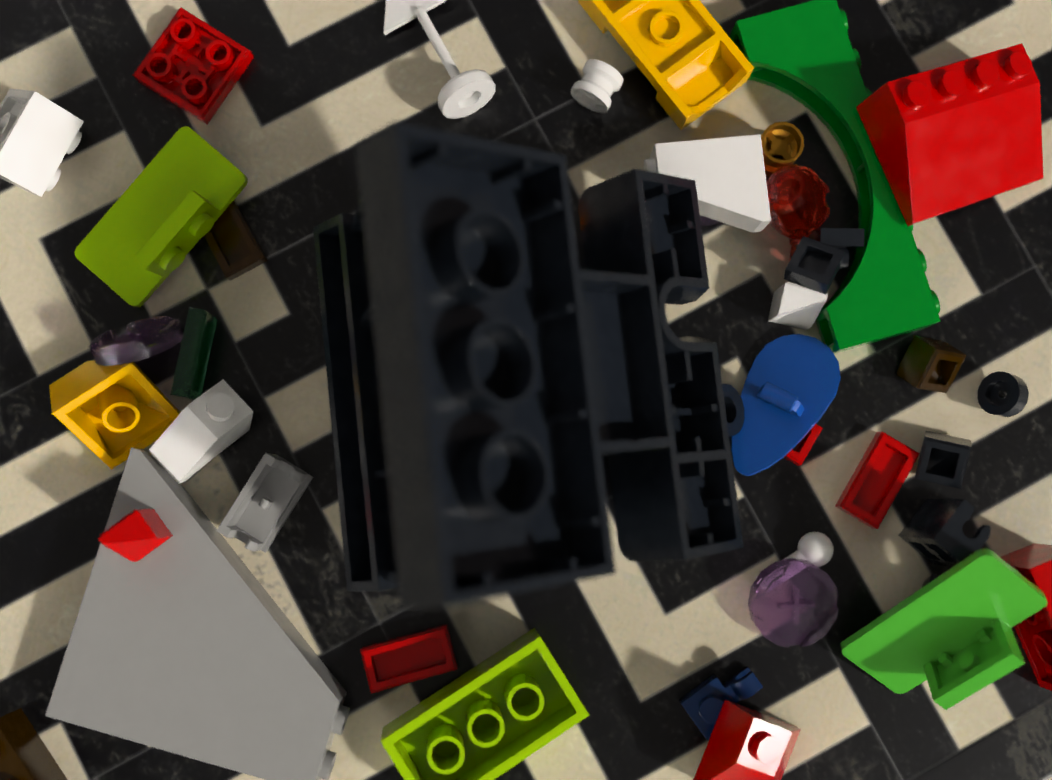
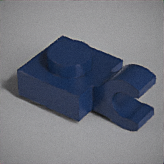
[679,667,763,741]

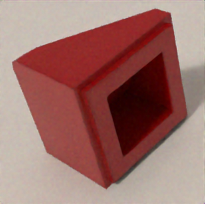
[98,509,173,562]

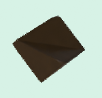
[897,335,966,393]

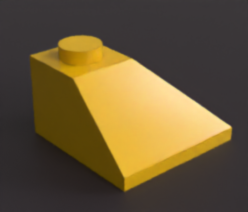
[49,358,181,469]

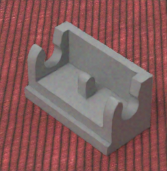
[216,453,313,553]

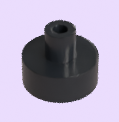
[977,371,1029,417]

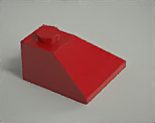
[693,699,801,780]

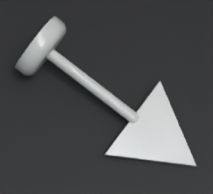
[383,0,495,119]

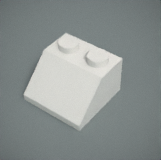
[0,88,84,197]

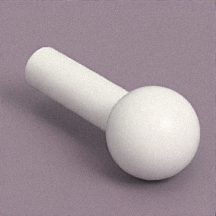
[755,532,834,592]

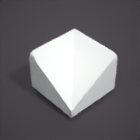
[768,282,828,330]

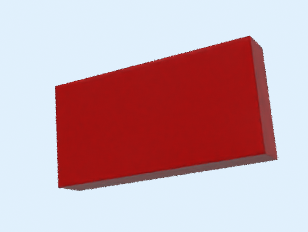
[835,431,920,529]
[360,624,459,694]

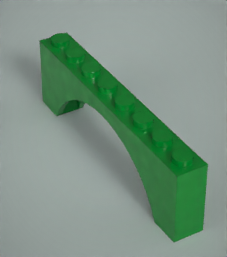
[729,0,941,353]

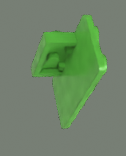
[841,549,1047,710]

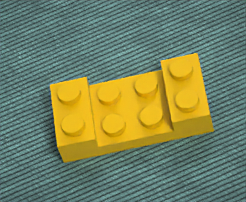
[578,0,754,130]

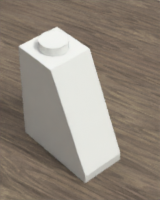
[644,134,771,233]

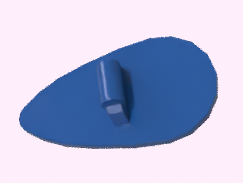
[731,334,841,476]

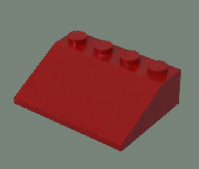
[856,43,1043,226]

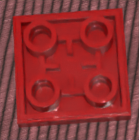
[133,7,254,125]

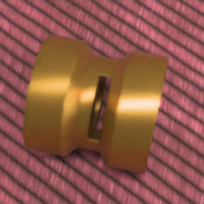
[761,122,804,177]

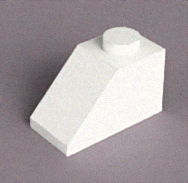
[149,380,254,485]

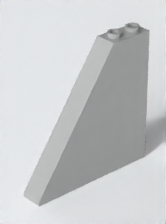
[45,448,350,780]

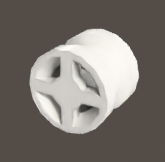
[570,59,624,113]

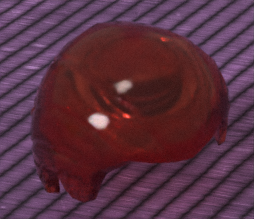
[766,164,830,259]

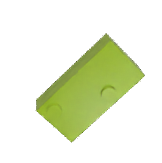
[380,628,589,780]

